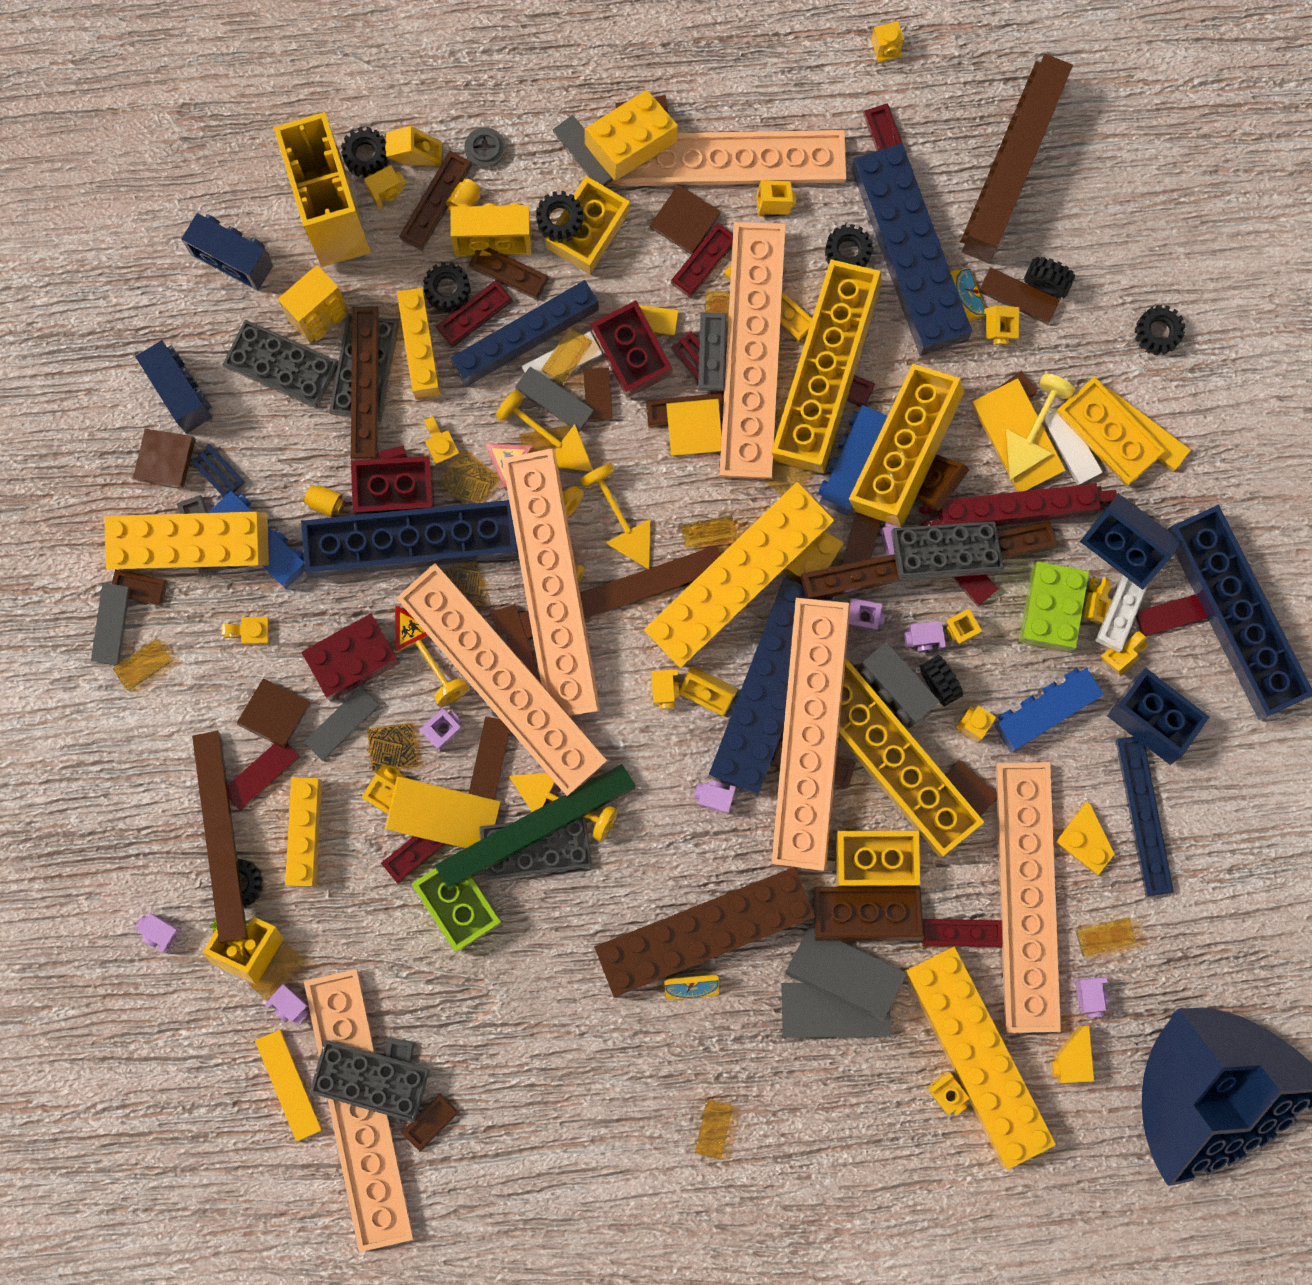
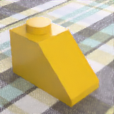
[385,126,442,167]
[1051,1025,1094,1083]

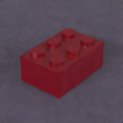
[590,300,673,398]
[351,456,435,515]
[301,613,400,702]

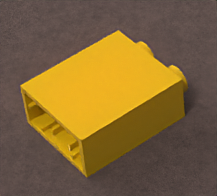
[273,112,371,267]

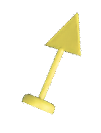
[1006,373,1075,480]

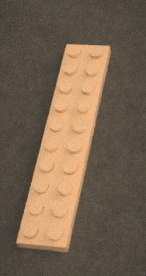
[605,130,846,187]
[720,222,785,480]
[502,449,600,716]
[396,563,608,796]
[772,598,851,871]
[996,762,1061,1033]
[304,969,414,1252]

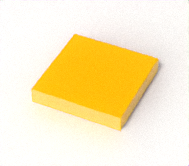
[666,398,722,456]

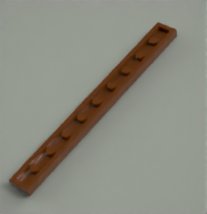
[800,521,1058,600]

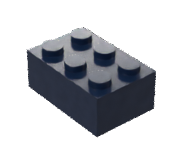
[181,213,273,291]
[135,340,213,434]
[1080,493,1182,590]
[1107,668,1210,765]

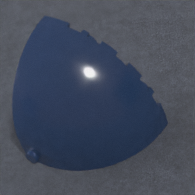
[1142,1008,1312,1186]

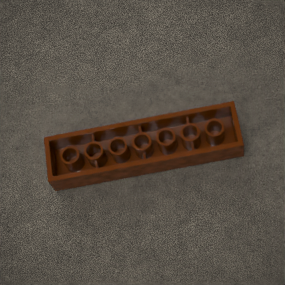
[960,53,1073,264]
[594,867,815,997]

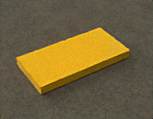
[1056,376,1166,487]
[971,378,1066,492]
[385,777,501,848]

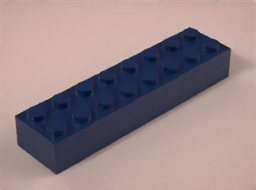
[851,143,972,356]
[301,500,518,578]
[1167,504,1312,720]
[708,578,833,796]

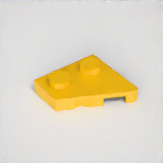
[1055,802,1114,875]

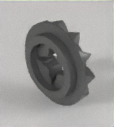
[464,127,506,169]

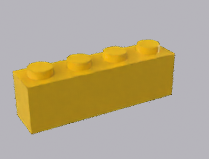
[397,288,441,399]
[285,777,323,887]

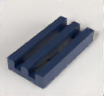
[190,444,245,497]

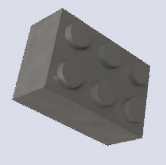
[857,642,940,728]

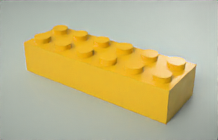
[849,364,965,528]
[104,512,269,569]

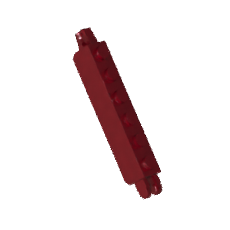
[918,483,1117,526]

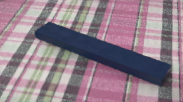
[1115,737,1174,897]

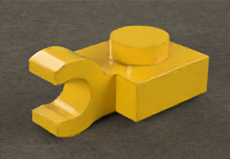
[424,416,460,466]
[1084,577,1112,625]
[222,617,269,645]
[1101,631,1149,676]

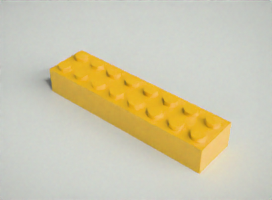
[771,260,883,474]
[644,482,836,668]
[838,658,984,858]
[903,946,1056,1170]

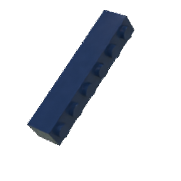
[451,280,599,387]

